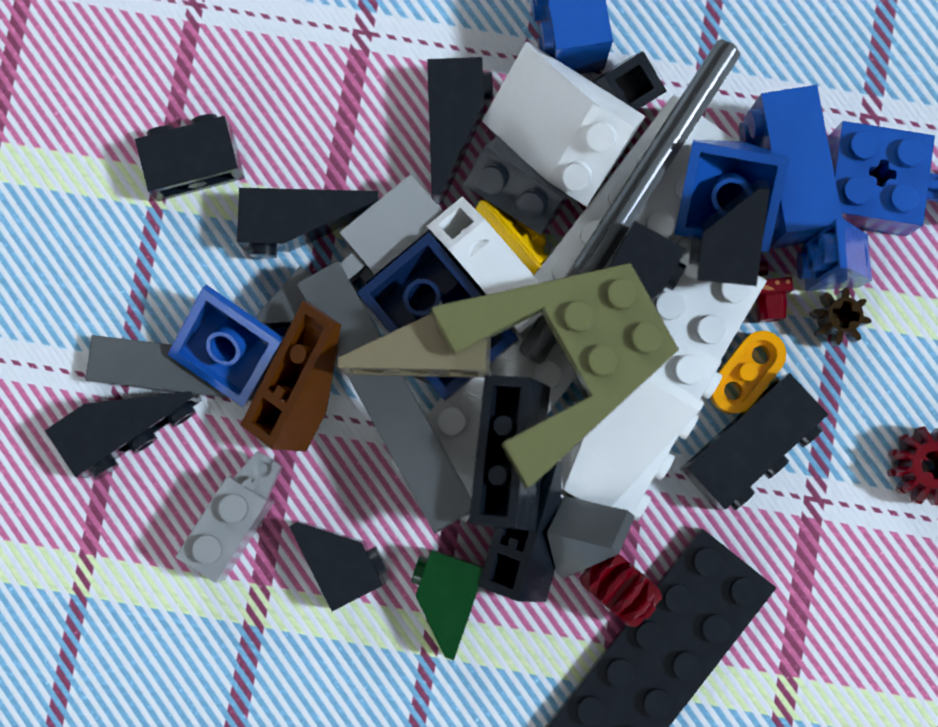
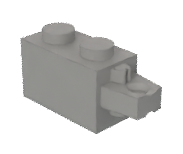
[339,174,443,284]
[175,451,283,583]

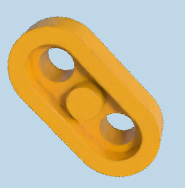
[710,331,786,414]

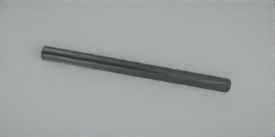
[519,39,740,364]

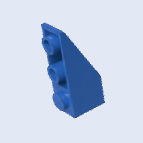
[796,219,872,291]

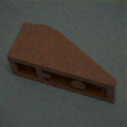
[240,301,341,452]

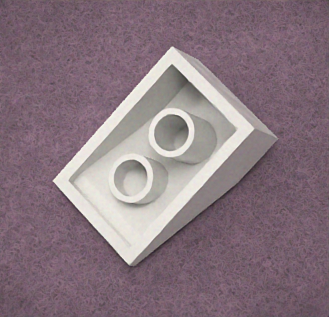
[482,41,645,207]

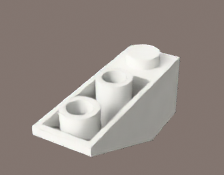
[427,196,542,333]

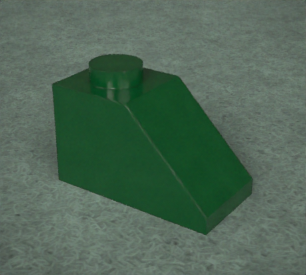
[411,549,484,660]

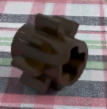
[809,288,872,347]

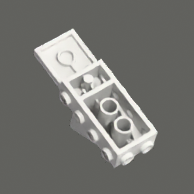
[559,236,767,521]

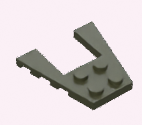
[430,263,679,489]

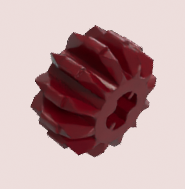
[887,426,938,505]
[580,554,662,627]

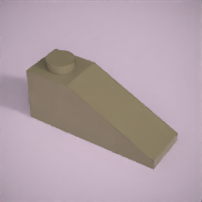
[337,314,491,378]

